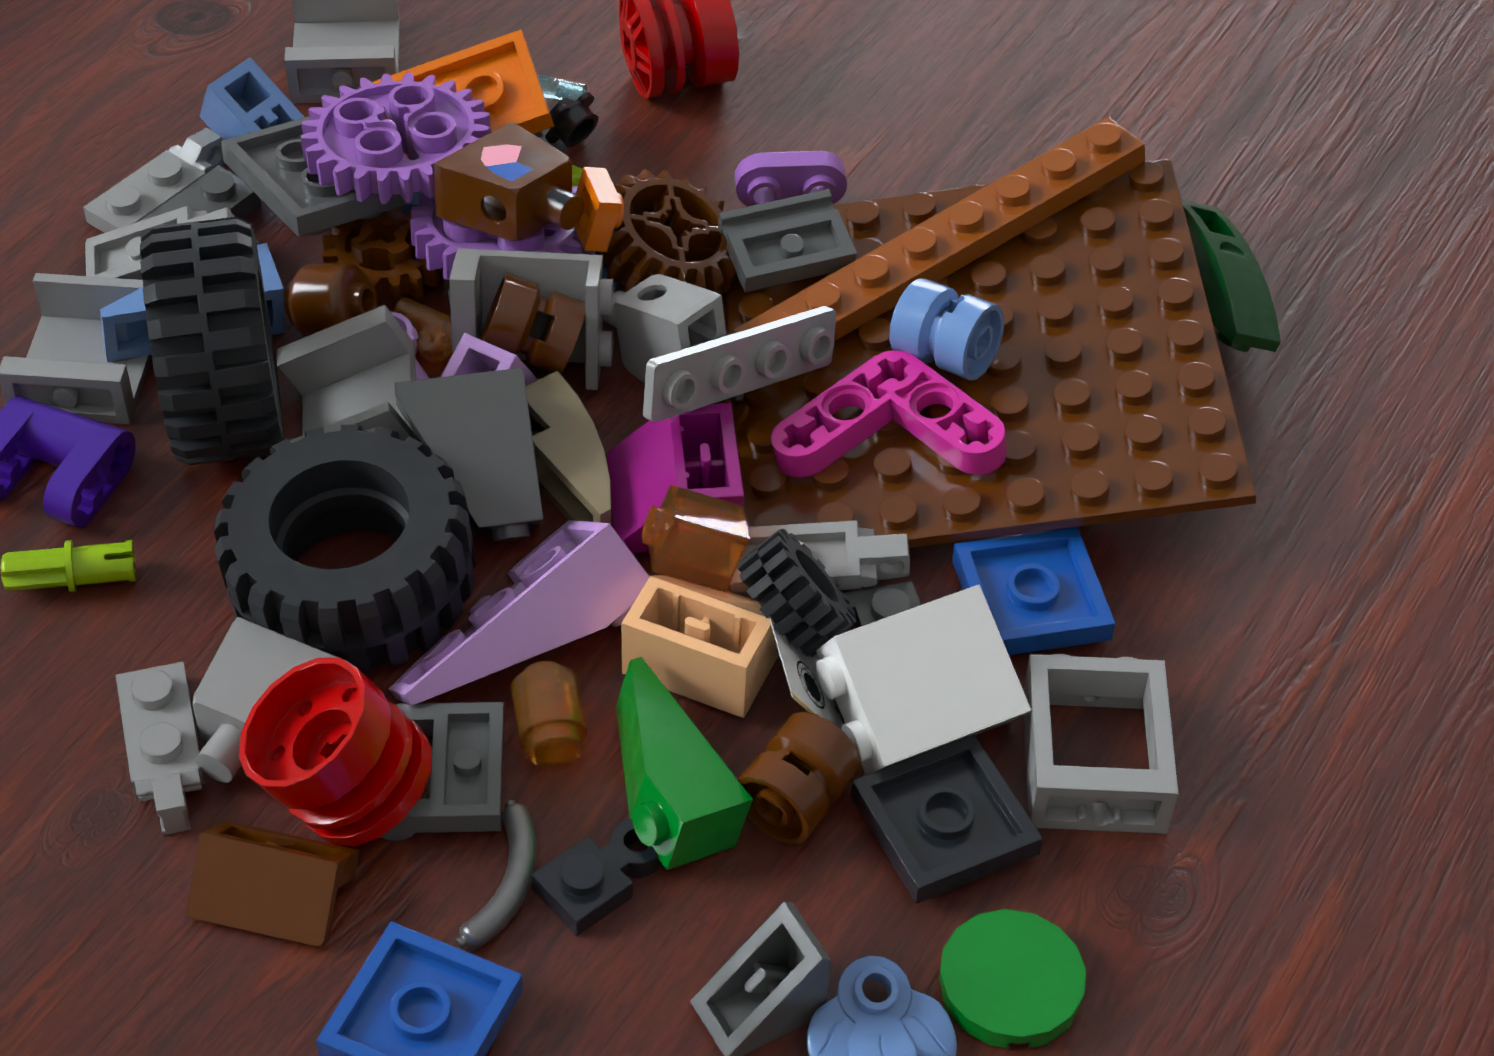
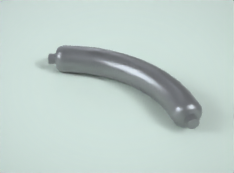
[455,800,537,950]

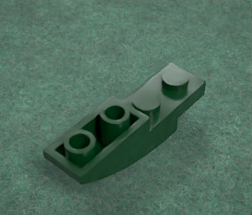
[1181,199,1281,352]

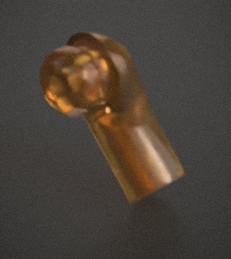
[394,297,453,363]

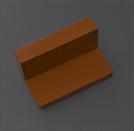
[186,821,360,947]

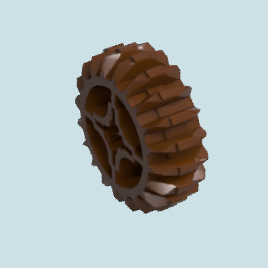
[595,169,736,296]

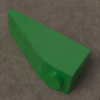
[615,657,753,870]

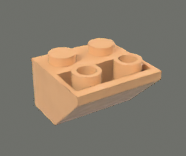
[621,573,779,718]

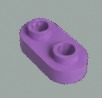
[735,151,847,207]

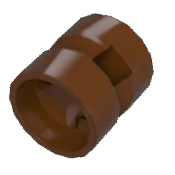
[480,272,585,374]
[738,712,861,845]

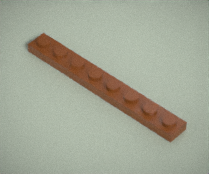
[734,117,1145,341]

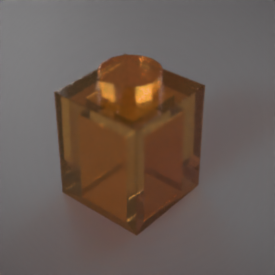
[642,485,750,592]

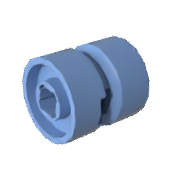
[889,278,1004,381]

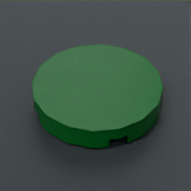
[939,909,1086,1049]

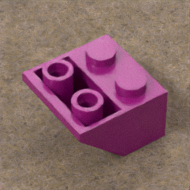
[606,403,744,553]

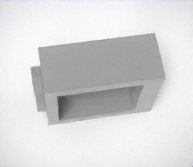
[1023,654,1179,834]

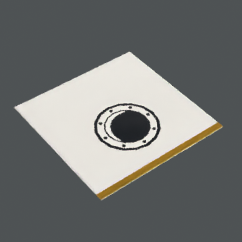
[769,616,843,729]

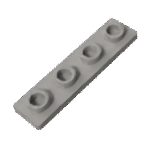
[643,306,837,423]

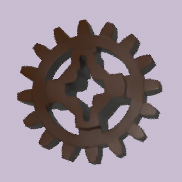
[322,206,443,306]

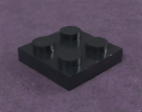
[851,734,1043,904]

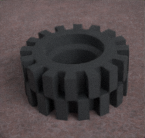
[737,529,856,657]

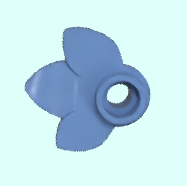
[807,956,957,1056]

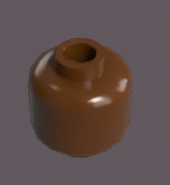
[284,262,378,337]

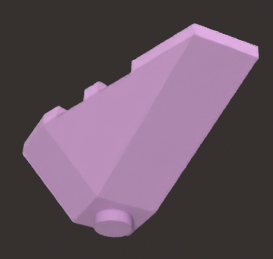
[388,520,649,706]

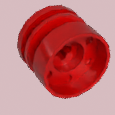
[619,0,739,99]
[239,658,432,847]

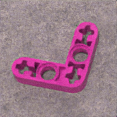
[771,350,1007,478]

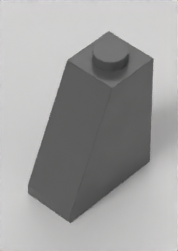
[394,368,543,543]

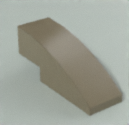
[525,371,611,525]

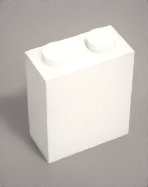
[816,584,1031,775]

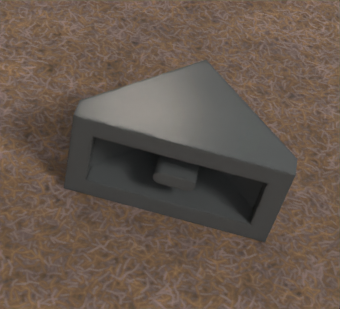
[690,902,831,1056]

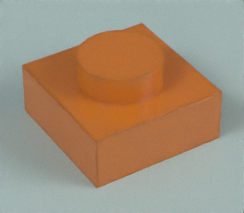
[574,167,624,252]

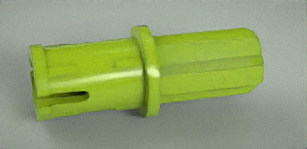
[0,540,137,592]

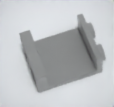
[284,0,400,104]
[449,248,614,390]
[0,273,152,425]
[277,305,418,443]

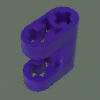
[0,396,136,528]

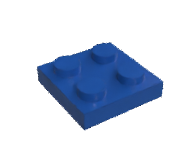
[952,527,1115,655]
[316,921,523,1056]

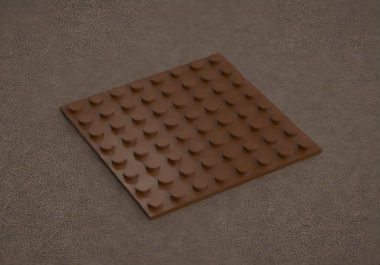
[727,159,1256,548]

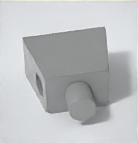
[603,274,726,383]
[192,617,348,783]

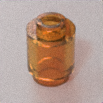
[511,661,587,767]

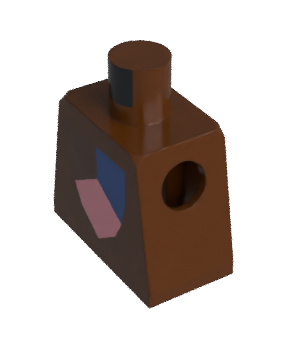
[434,122,584,241]

